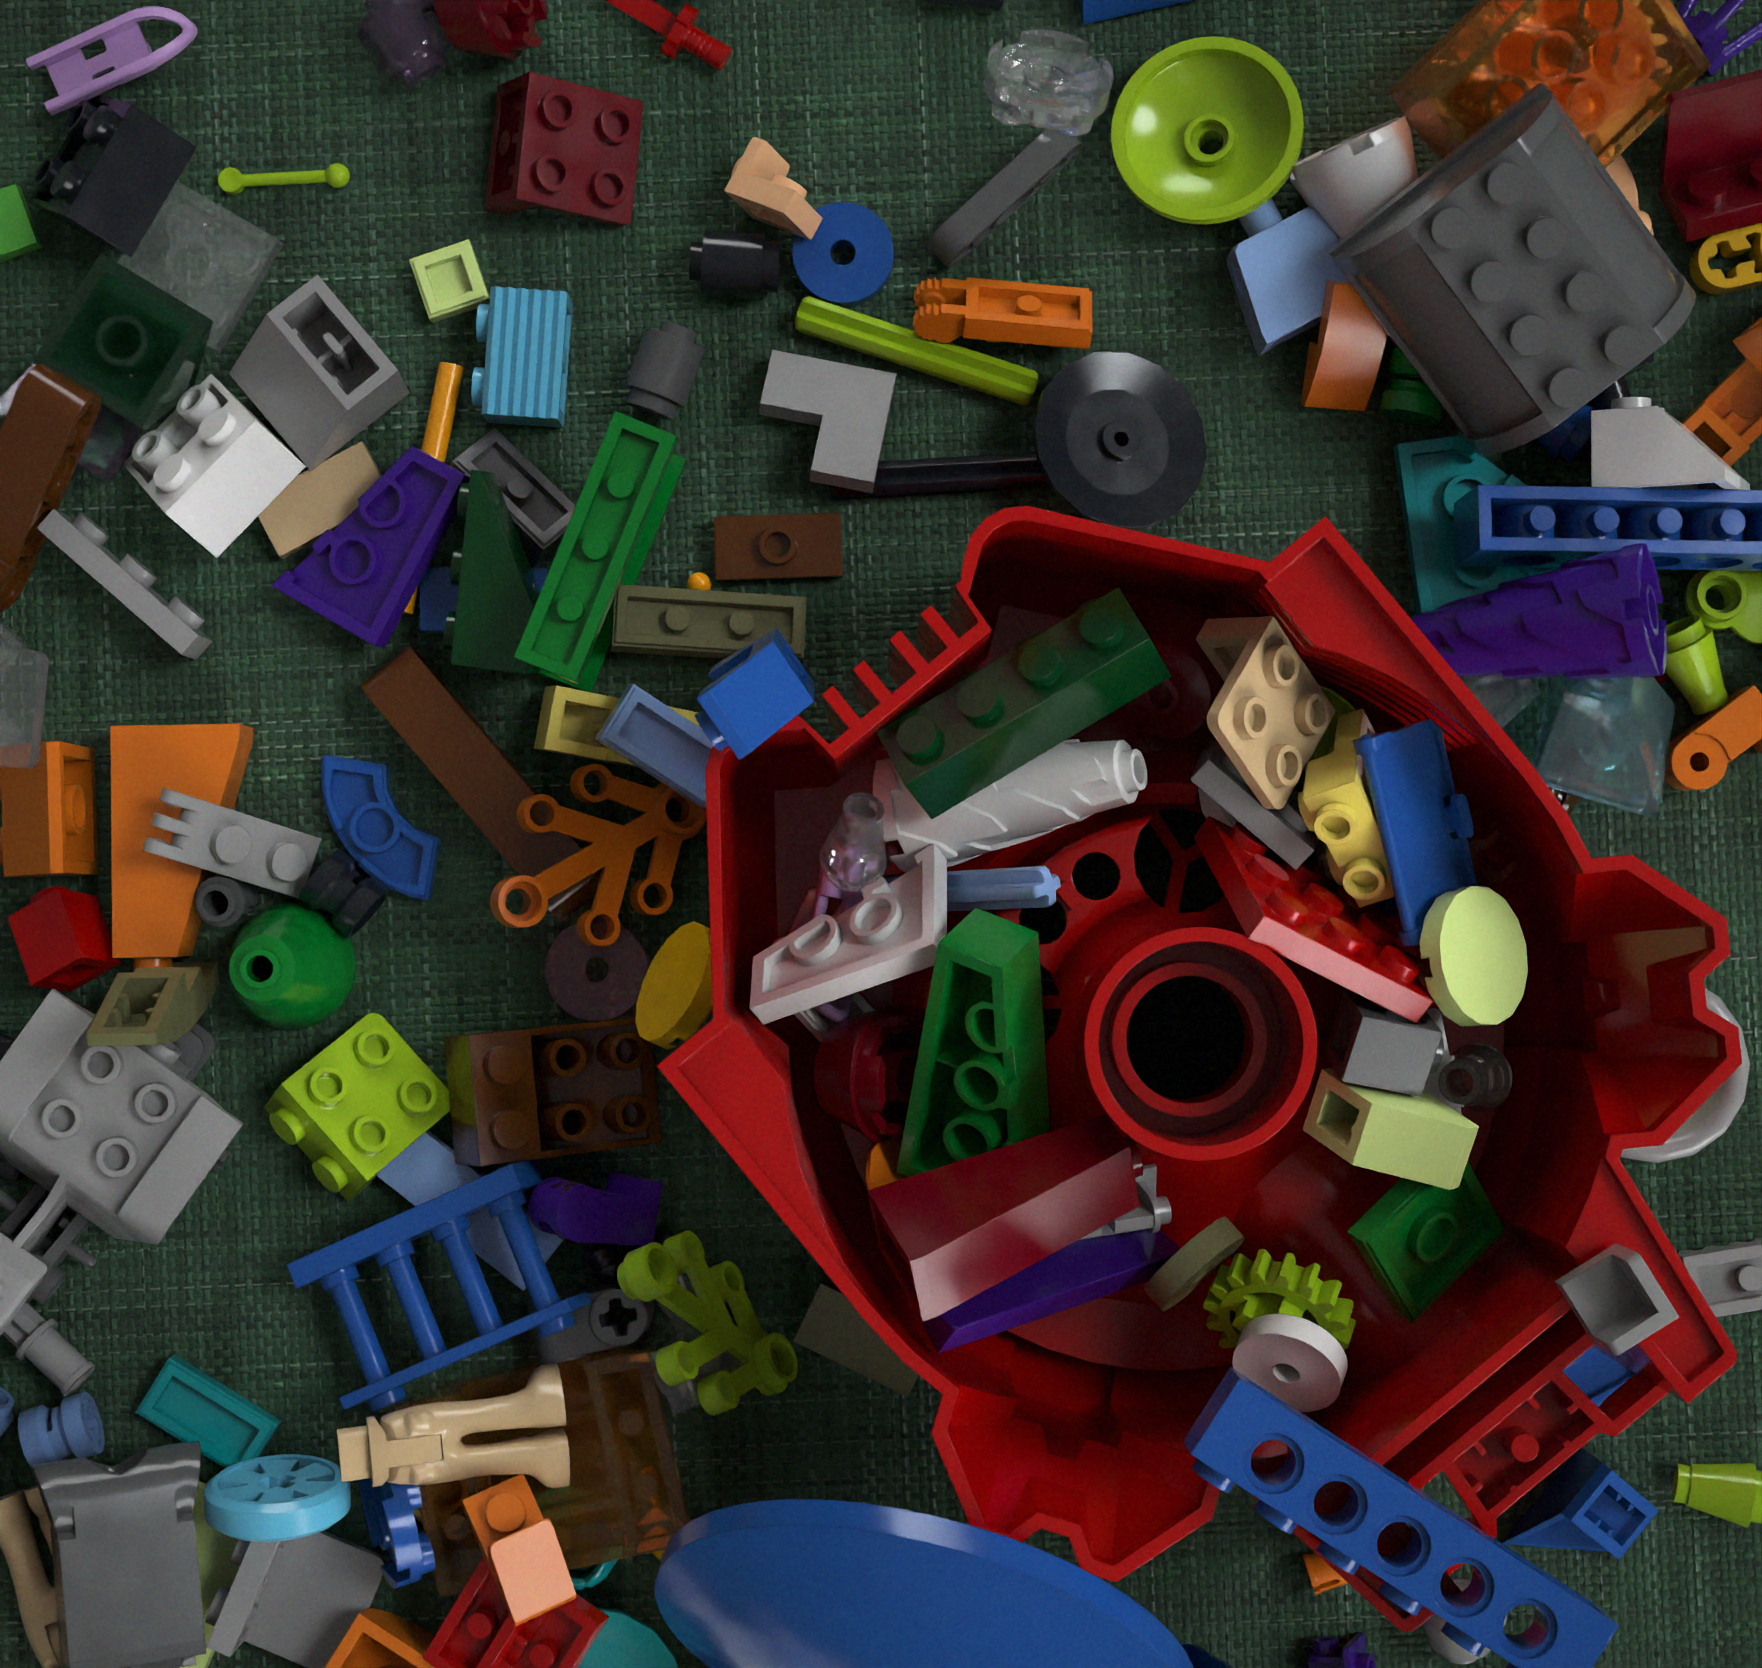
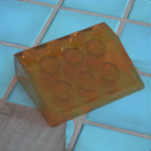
[1388,0,1711,169]

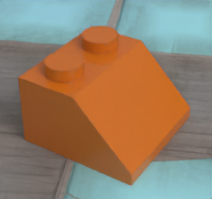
[0,741,98,878]

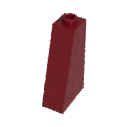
[867,1114,1143,1322]

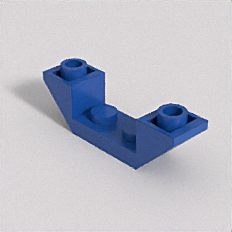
[695,628,816,760]

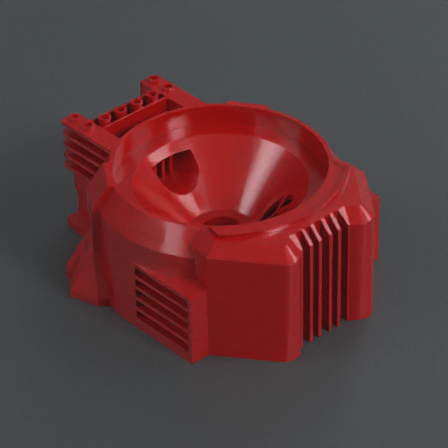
[657,506,1742,1632]

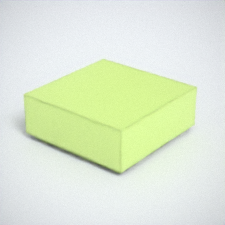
[409,239,490,323]

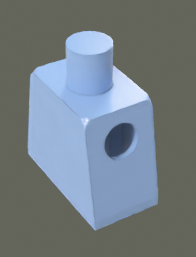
[1226,198,1348,356]

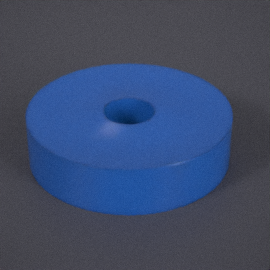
[792,202,894,308]

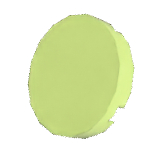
[1419,886,1528,1027]

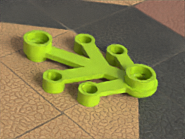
[617,1230,798,1416]

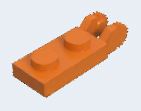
[913,277,1092,350]

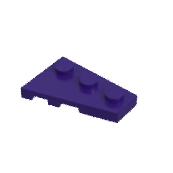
[271,446,470,648]

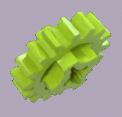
[1203,1249,1356,1352]

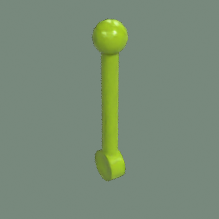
[218,163,350,195]

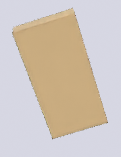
[258,441,382,559]

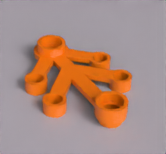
[490,764,707,947]

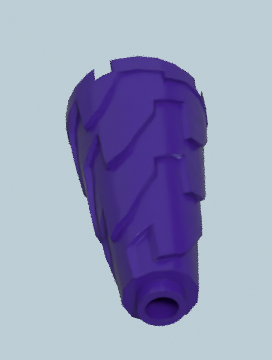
[1412,543,1667,680]

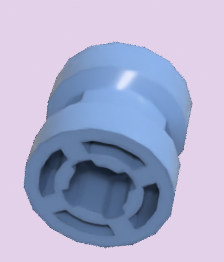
[18,1391,105,1467]

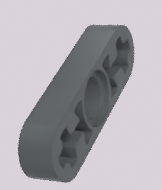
[927,120,1083,269]

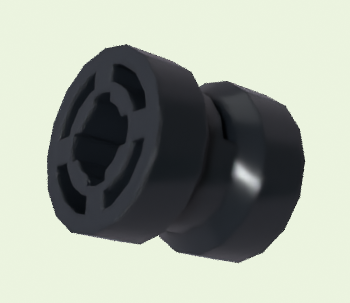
[299,849,390,938]

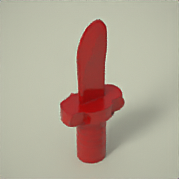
[606,0,732,71]

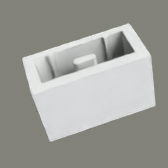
[123,374,306,558]

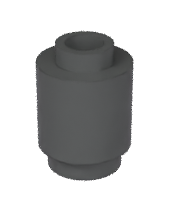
[625,321,705,421]

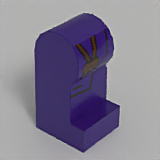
[528,1172,662,1246]

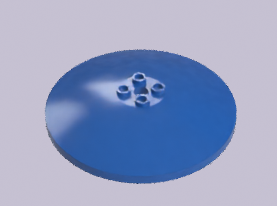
[655,1499,1193,1668]

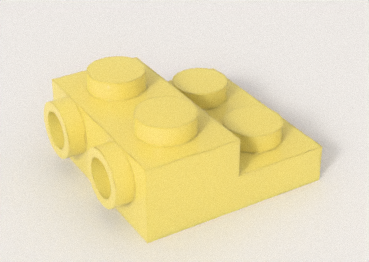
[1298,708,1395,908]

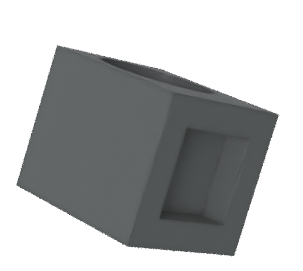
[1324,990,1444,1097]

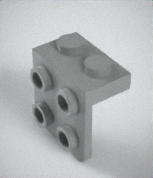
[205,1530,387,1668]

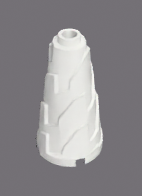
[873,739,1147,873]

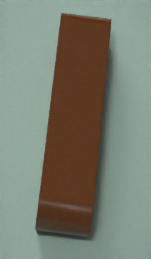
[360,644,602,923]

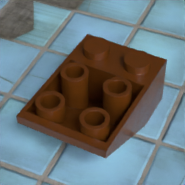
[444,1017,662,1166]

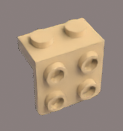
[1196,616,1336,809]

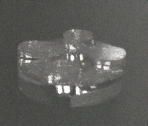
[984,29,1114,136]

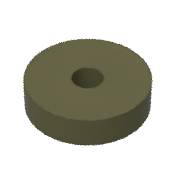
[1143,1216,1245,1311]

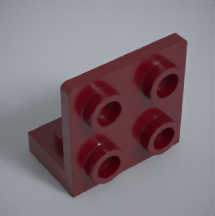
[1658,70,1762,242]
[484,72,643,227]

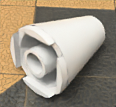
[1290,116,1418,240]

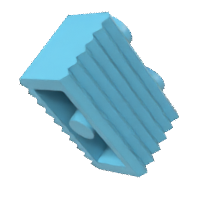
[471,286,573,428]

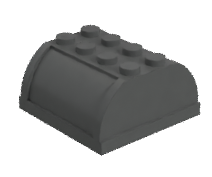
[1326,83,1696,457]

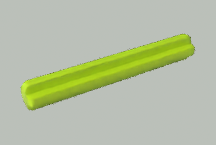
[795,296,1038,406]

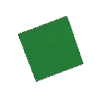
[1347,1161,1505,1324]

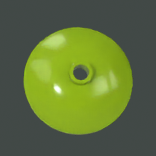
[1111,37,1304,225]

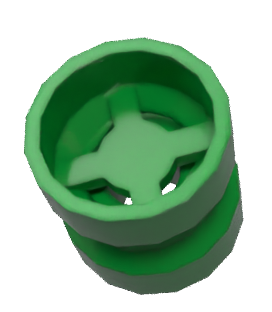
[1378,347,1444,426]

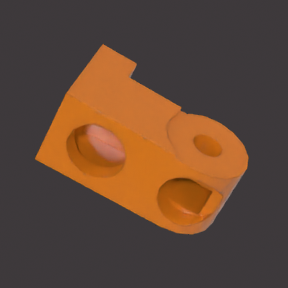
[1659,685,1762,791]

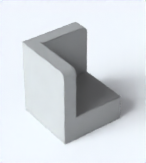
[1555,1243,1679,1356]

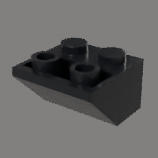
[29,96,197,257]

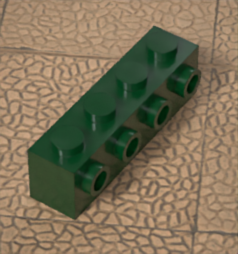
[876,587,1172,819]

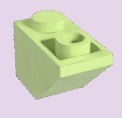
[1303,1067,1479,1190]

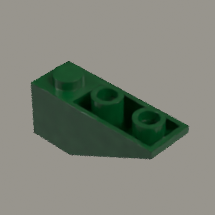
[444,470,540,674]

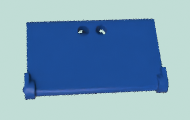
[1353,718,1478,946]

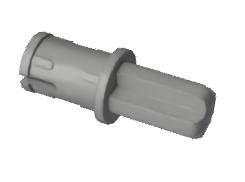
[2,1301,95,1397]

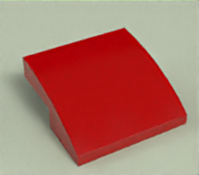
[422,1556,609,1668]

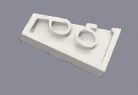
[750,843,947,1025]

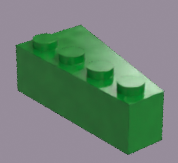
[896,908,1050,1177]

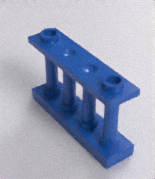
[287,1159,592,1413]

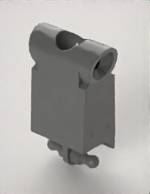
[31,1440,206,1668]

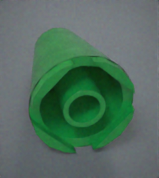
[228,903,357,1030]

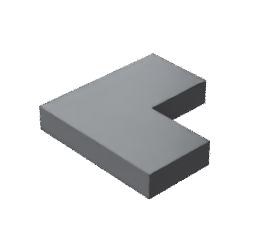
[759,350,896,493]

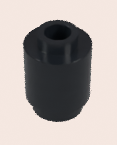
[689,230,781,298]

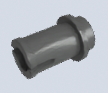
[194,875,260,927]

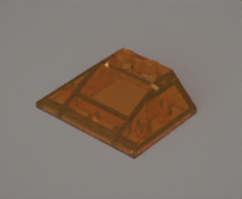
[395,1349,690,1598]

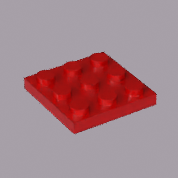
[1194,816,1433,1023]

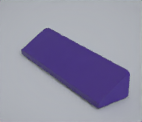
[915,1230,1180,1354]

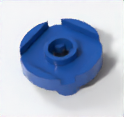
[358,1478,436,1589]

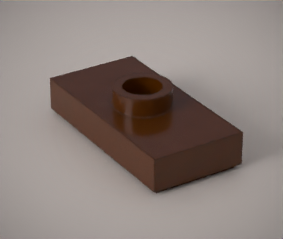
[714,513,843,583]

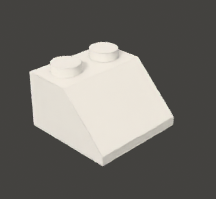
[1591,397,1750,490]

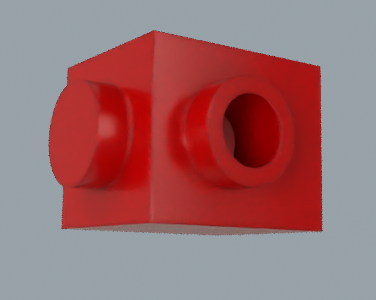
[7,886,121,992]

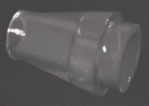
[819,793,887,892]

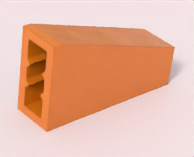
[110,724,253,970]

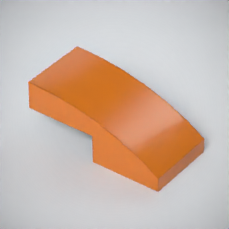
[1300,280,1388,411]
[1681,358,1762,467]

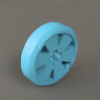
[204,1454,351,1542]

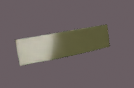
[86,962,219,1046]

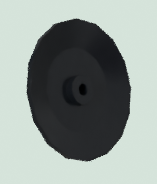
[1033,352,1207,529]

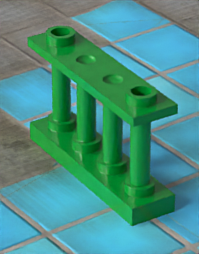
[514,411,687,693]

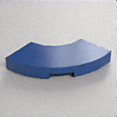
[321,755,441,901]

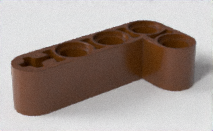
[0,363,101,613]

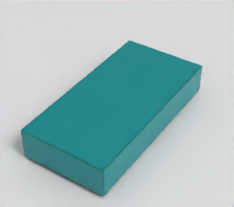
[135,1354,282,1468]

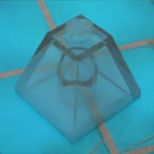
[1533,676,1676,818]

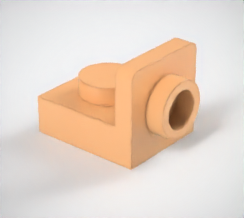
[724,137,823,240]

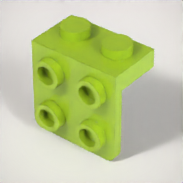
[264,1013,450,1202]

